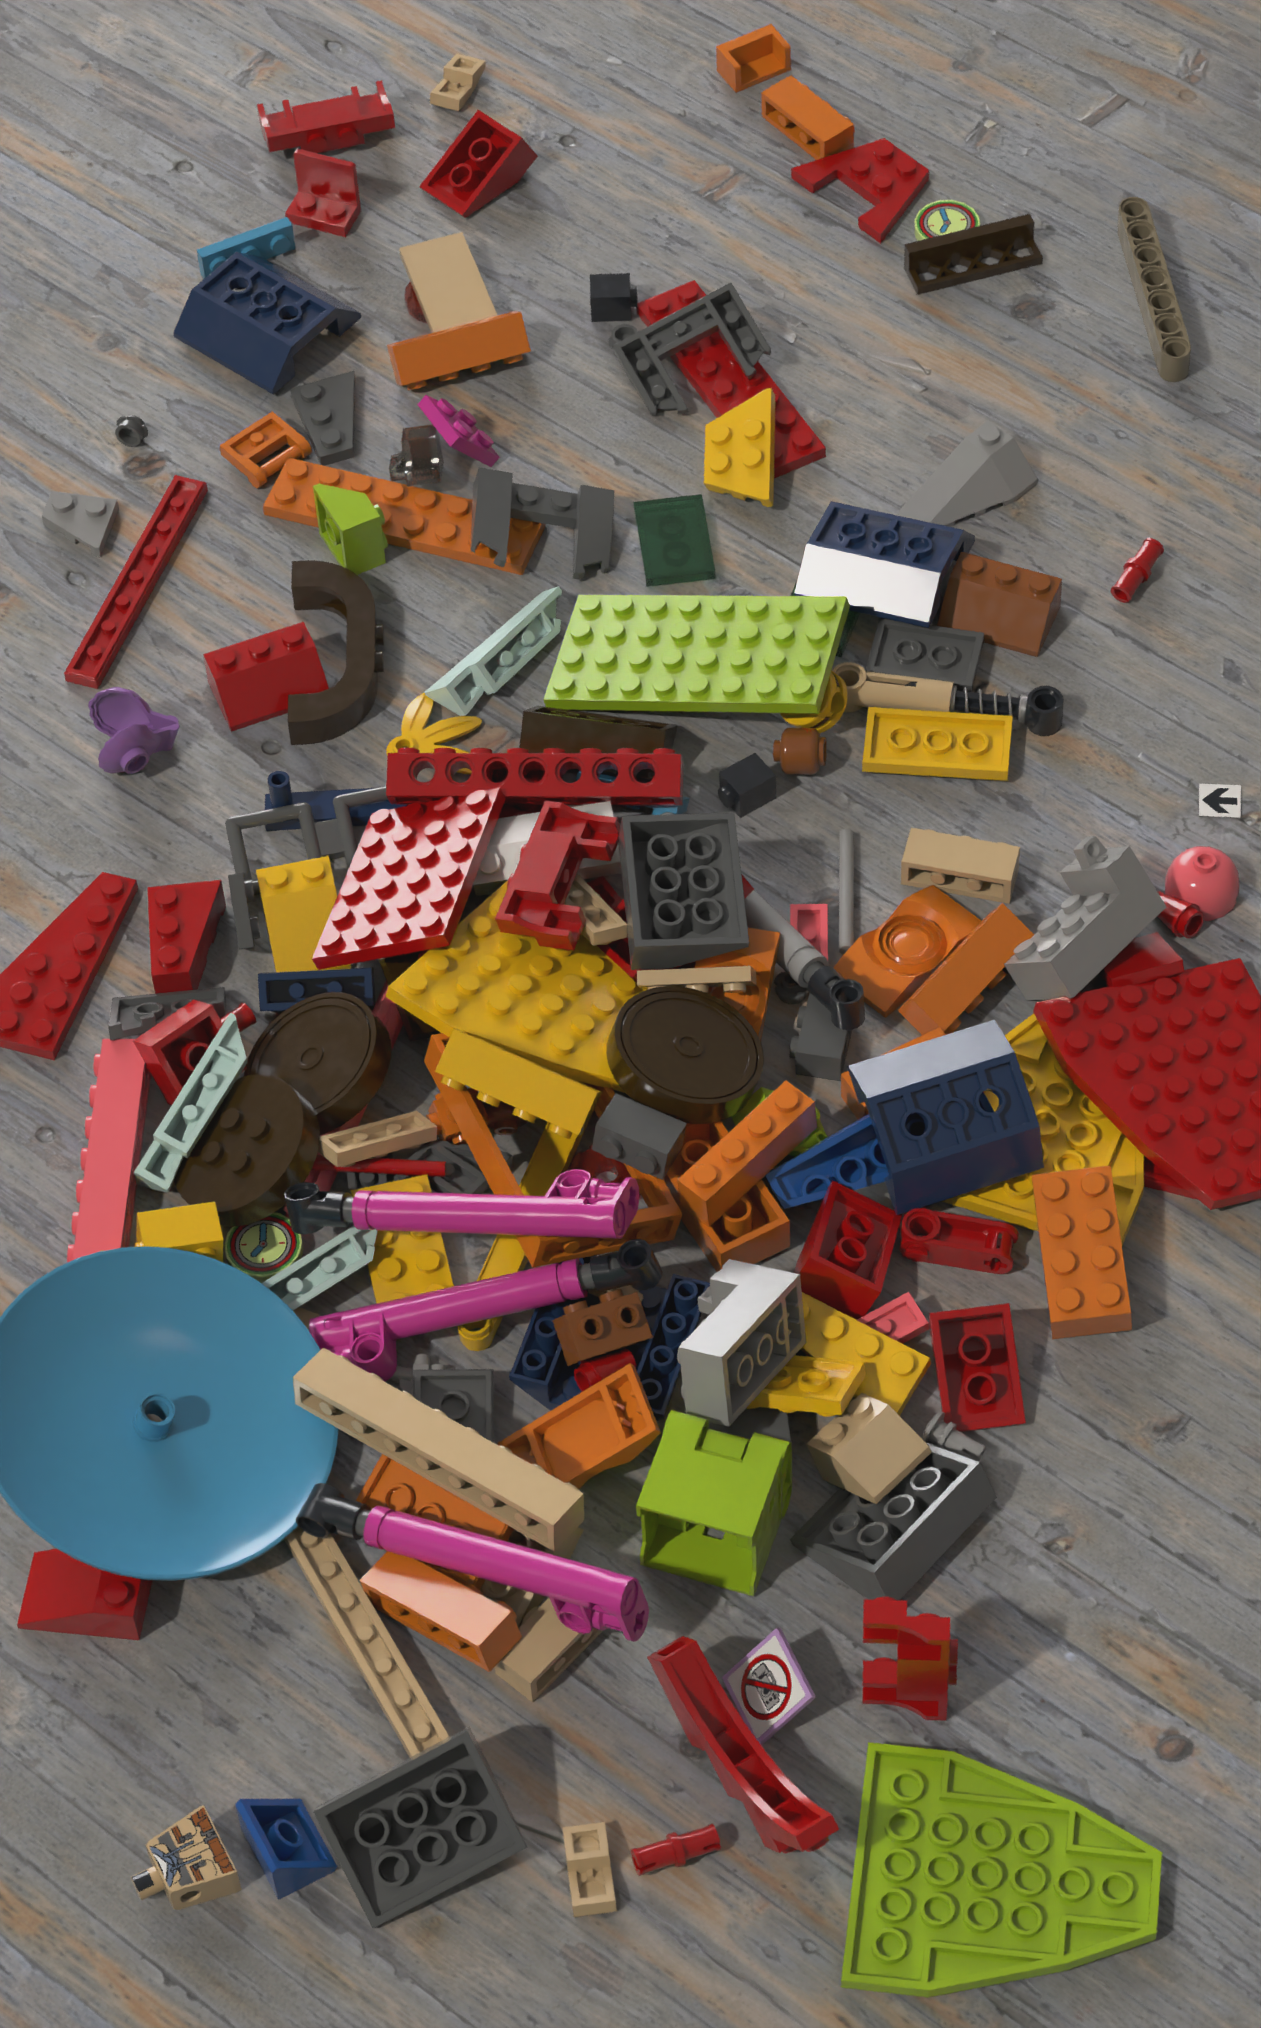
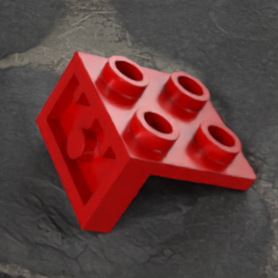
[285,149,361,237]

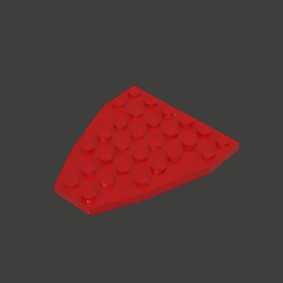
[1033,958,1261,1210]

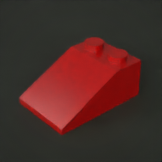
[419,110,538,218]
[794,1180,902,1320]
[928,1303,1026,1432]
[17,1549,153,1641]

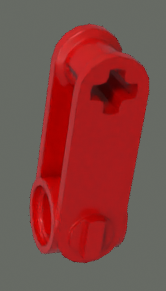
[900,1208,1019,1274]

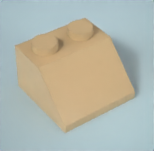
[806,1393,932,1504]

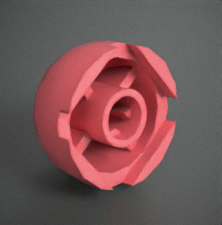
[1165,846,1239,921]

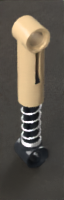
[832,662,1064,736]

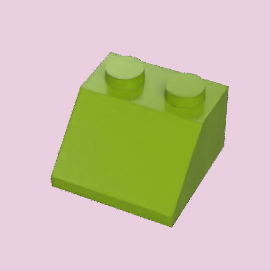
[313,484,388,575]

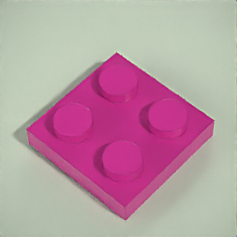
[417,395,500,467]

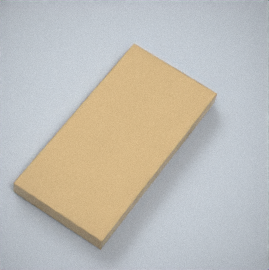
[399,232,497,333]

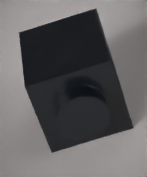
[590,273,638,322]
[718,753,776,818]

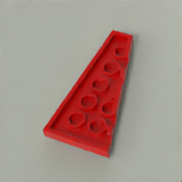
[0,872,138,1061]

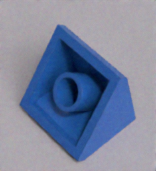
[235,1799,338,1900]

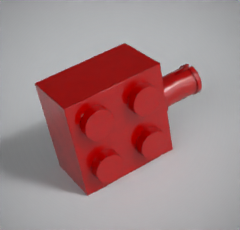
[133,1000,256,1105]

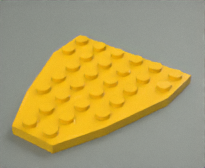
[385,880,645,1092]
[942,1013,1144,1246]

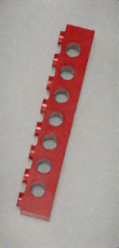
[386,748,684,806]

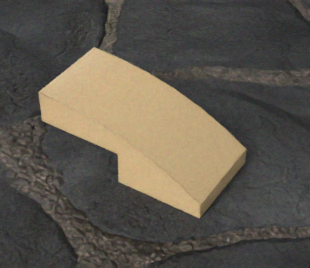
[430,54,486,111]
[562,1822,617,1917]

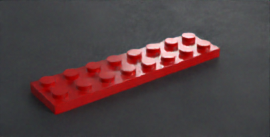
[636,280,826,479]

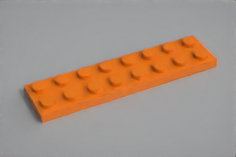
[263,458,546,575]

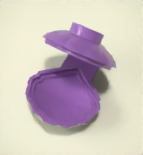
[88,687,179,774]

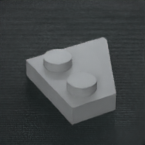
[42,491,119,557]

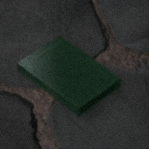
[633,494,716,587]

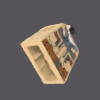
[131,1805,242,1910]

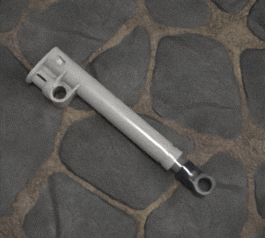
[618,812,865,1030]

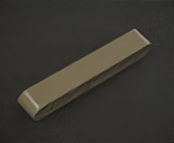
[1117,197,1191,382]

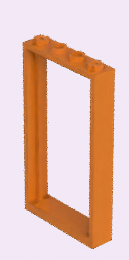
[424,1033,682,1268]

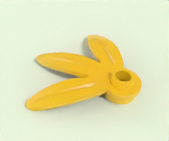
[386,693,482,775]

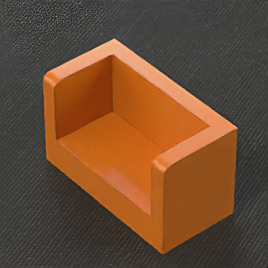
[716,24,791,93]

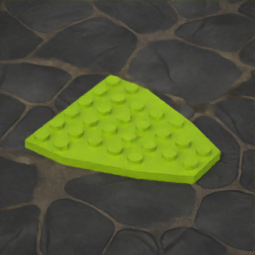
[841,1742,1162,1998]

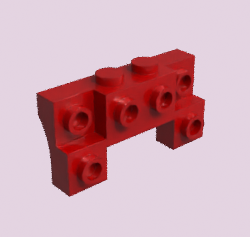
[257,80,395,153]
[495,801,620,951]
[862,1596,958,1721]

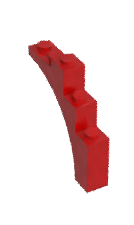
[647,1636,839,1853]

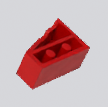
[147,880,226,994]

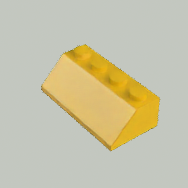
[435,1028,602,1139]

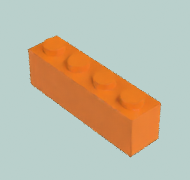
[387,311,531,390]
[898,903,1034,1035]
[677,1080,817,1227]
[359,1551,522,1672]

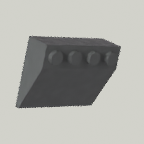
[618,813,749,970]
[790,1443,997,1600]
[314,1727,527,1928]

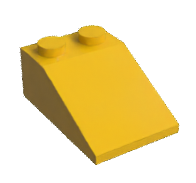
[256,856,351,972]

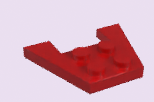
[791,138,929,244]

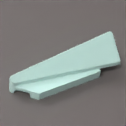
[424,586,562,716]
[134,1013,247,1193]
[261,1226,378,1310]

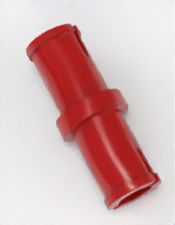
[1110,538,1164,603]
[631,1824,721,1876]

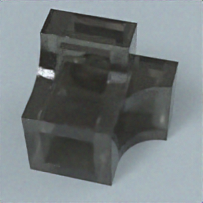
[389,424,444,487]

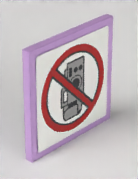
[722,1628,816,1746]

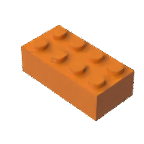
[663,1121,790,1272]
[1032,1165,1132,1339]

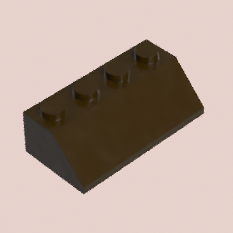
[519,706,677,779]

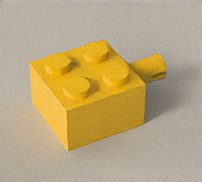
[102,1202,224,1262]

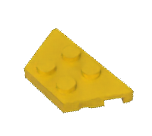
[704,388,775,507]

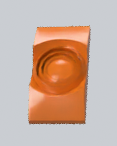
[833,885,981,1018]
[695,928,781,1042]
[497,1363,661,1490]

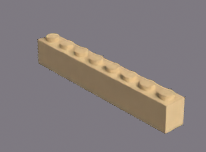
[293,1348,584,1552]

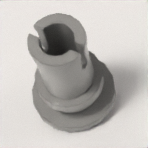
[922,1411,986,1461]

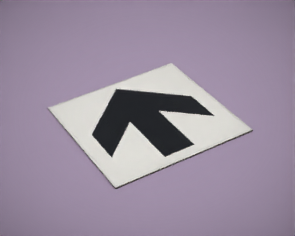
[1199,784,1241,818]

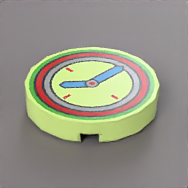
[914,200,980,241]
[224,1213,304,1283]

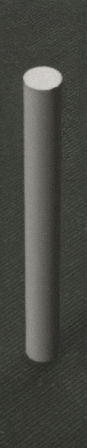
[839,829,854,955]

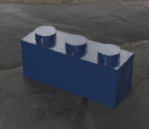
[258,967,375,1011]

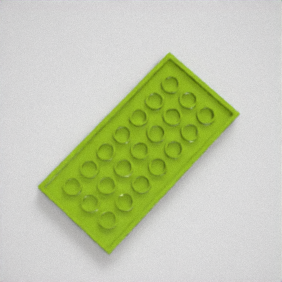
[543,595,850,714]

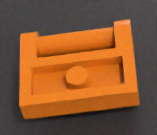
[220,411,312,488]

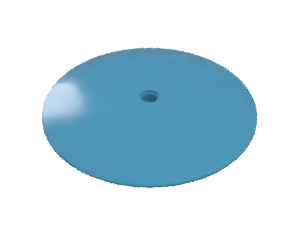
[0,1246,338,1581]

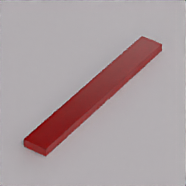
[64,475,208,689]

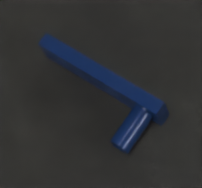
[265,771,408,831]

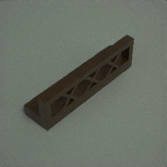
[904,214,1043,295]

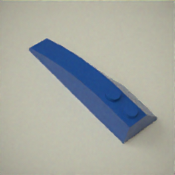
[765,1092,994,1209]

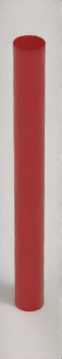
[311,1155,446,1177]

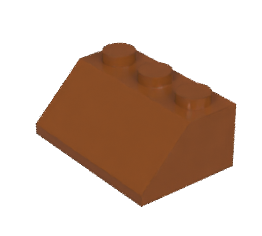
[937,552,1062,657]

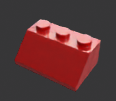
[203,621,329,732]

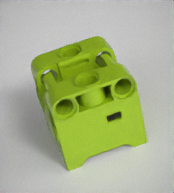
[636,1410,792,1597]

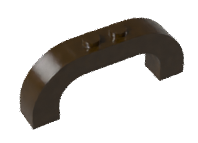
[288,560,385,745]

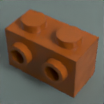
[553,1289,652,1366]

